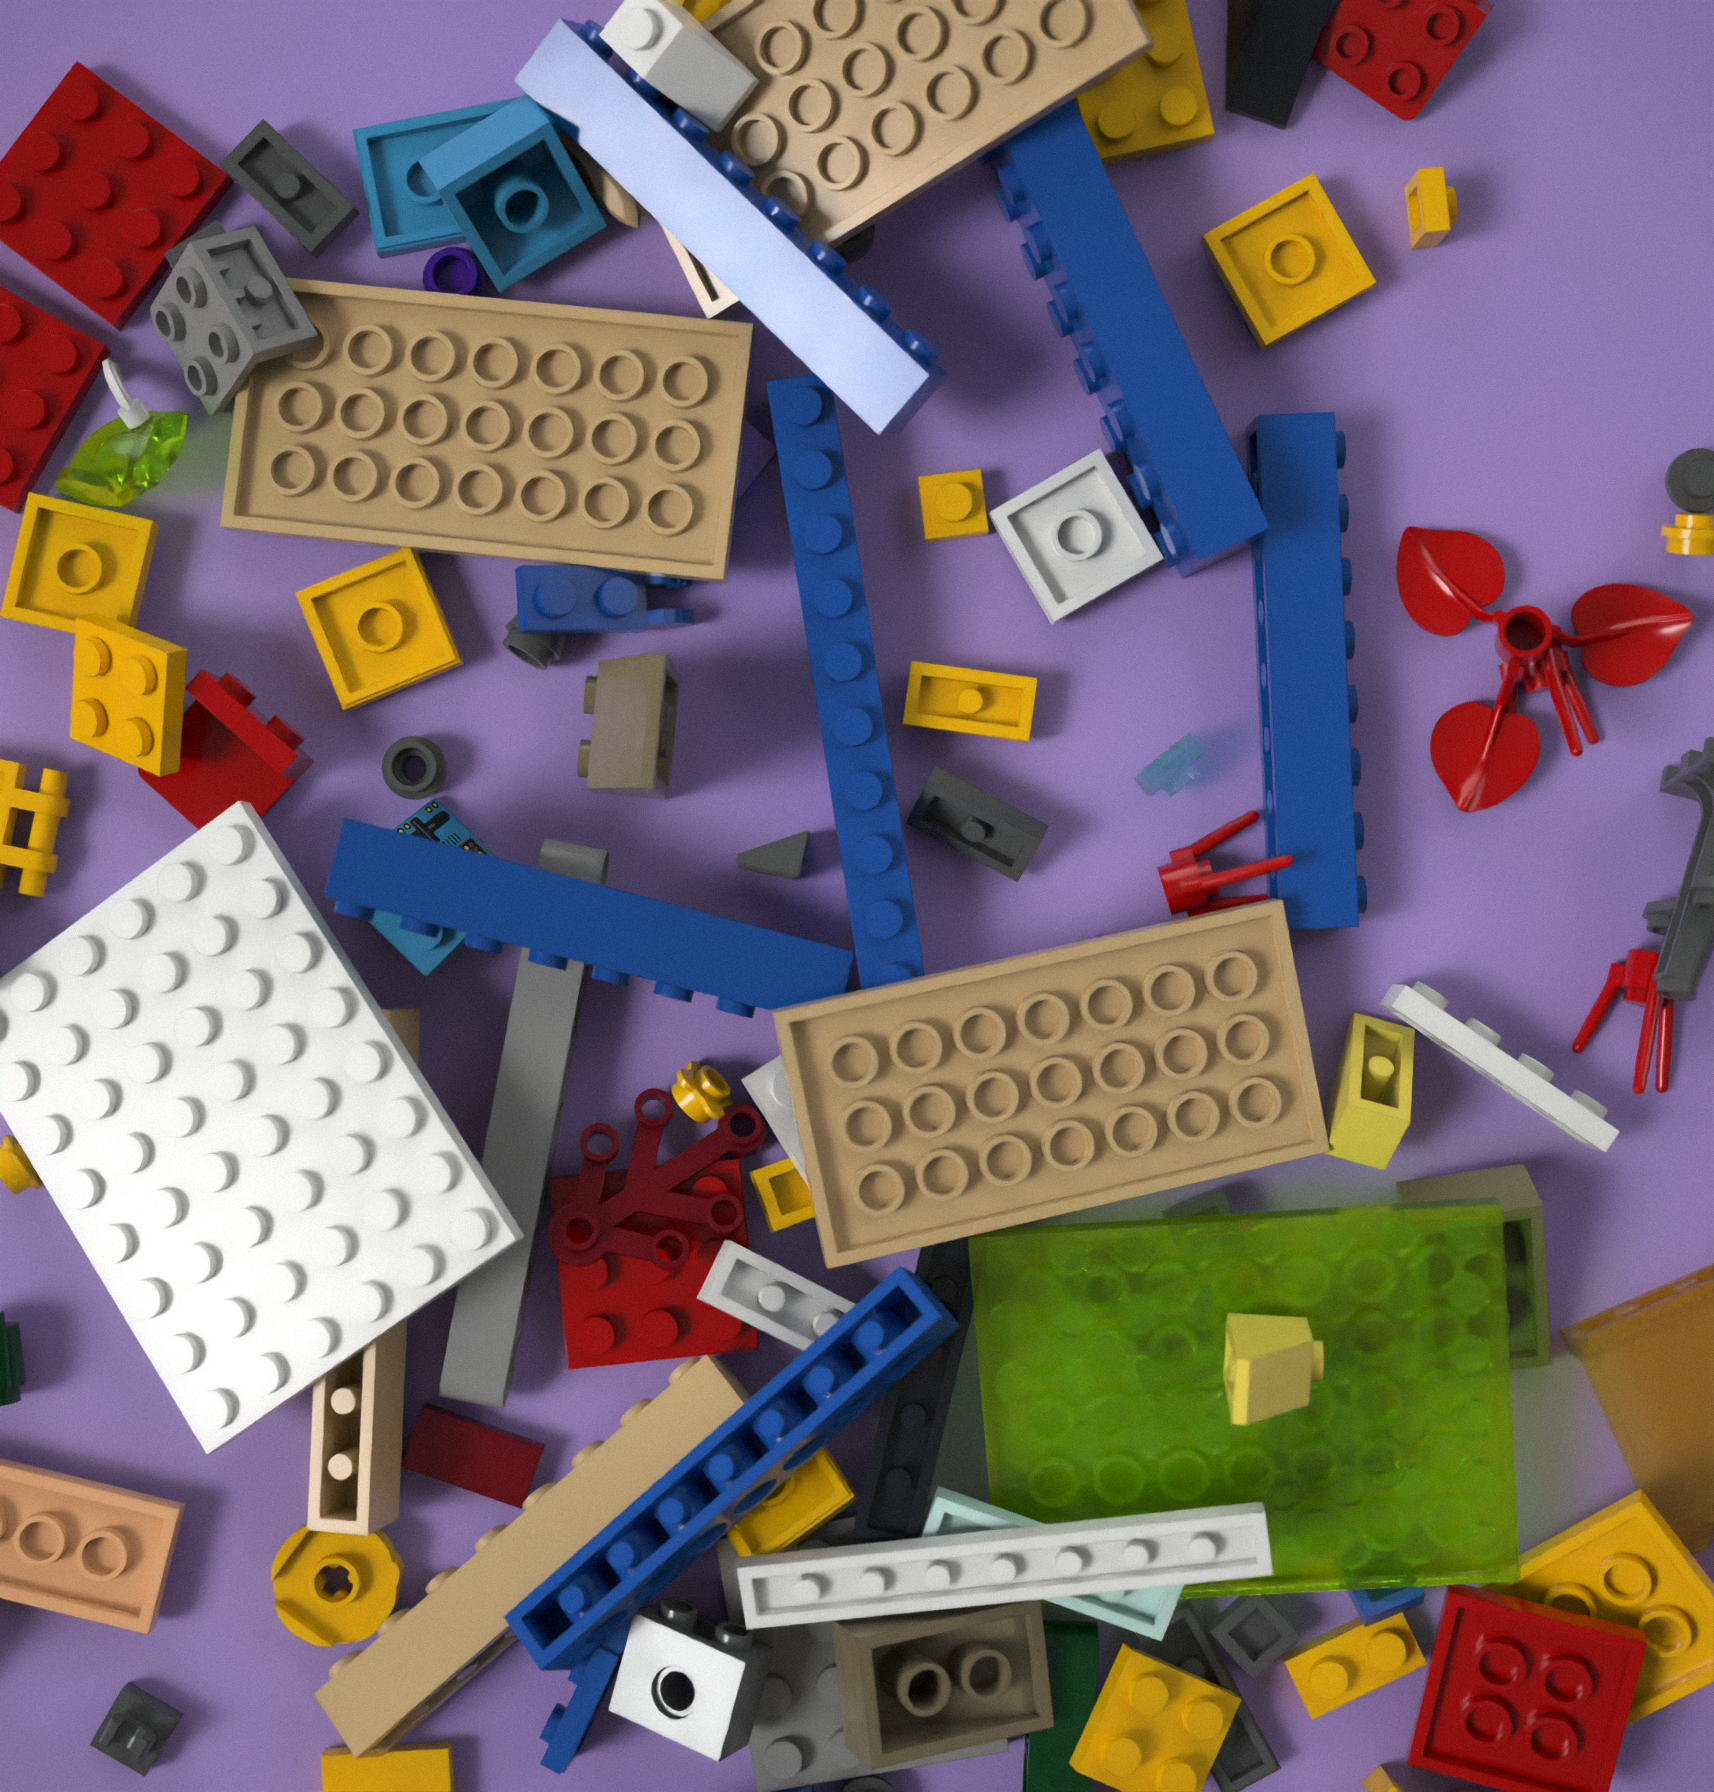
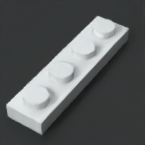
[1379,981,1620,1153]

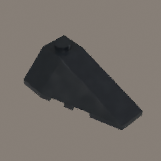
[1225,0,1332,130]

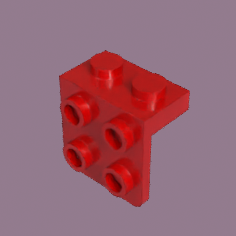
[1312,0,1494,121]
[138,669,314,830]

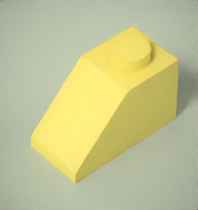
[1324,1012,1415,1170]
[1223,1313,1324,1425]

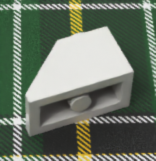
[599,0,760,133]

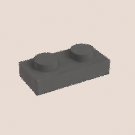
[219,119,360,258]
[906,766,1049,882]

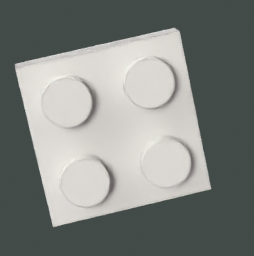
[988,448,1164,625]

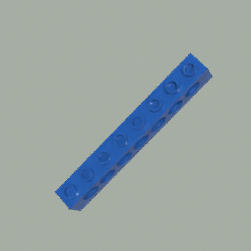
[504,1266,961,1671]

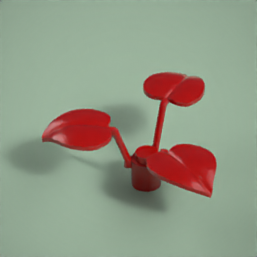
[1396,526,1694,813]

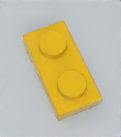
[902,661,1038,743]
[1281,1612,1427,1720]

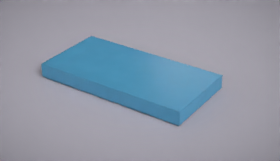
[352,96,610,259]

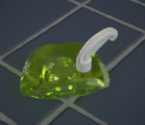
[54,358,189,507]

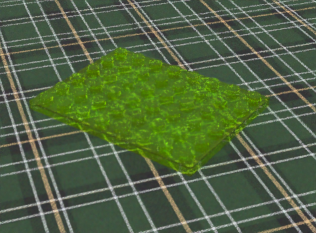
[968,1197,1520,1606]

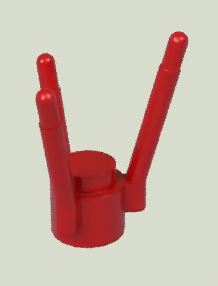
[1499,640,1599,757]
[1157,810,1294,917]
[1572,949,1675,1094]

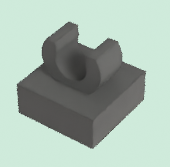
[90,1682,184,1777]

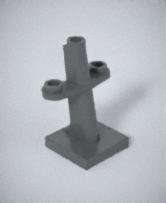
[1642,736,1714,1001]

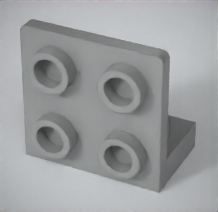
[150,226,318,416]

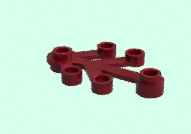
[547,1088,768,1272]

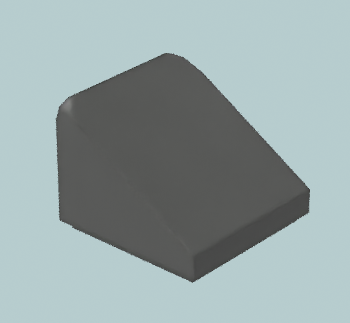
[736,831,810,881]

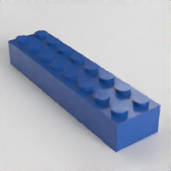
[977,99,1270,579]

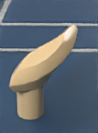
[558,133,655,229]

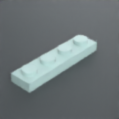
[919,1486,1184,1641]

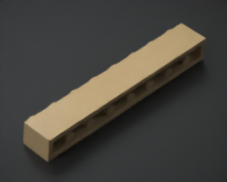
[307,1006,421,1536]
[314,1354,751,1758]

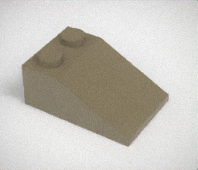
[577,653,680,800]
[1396,1163,1552,1382]
[832,1599,1054,1770]

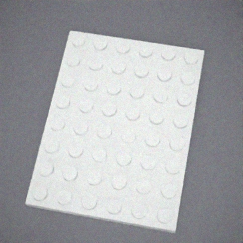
[0,801,525,1455]

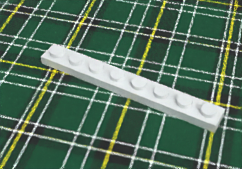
[737,1502,1273,1629]

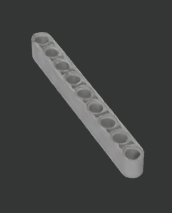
[439,838,610,1409]

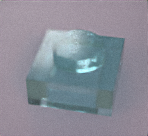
[1132,733,1205,797]

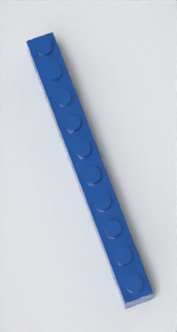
[766,374,925,990]

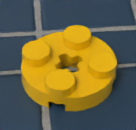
[271,1522,404,1647]

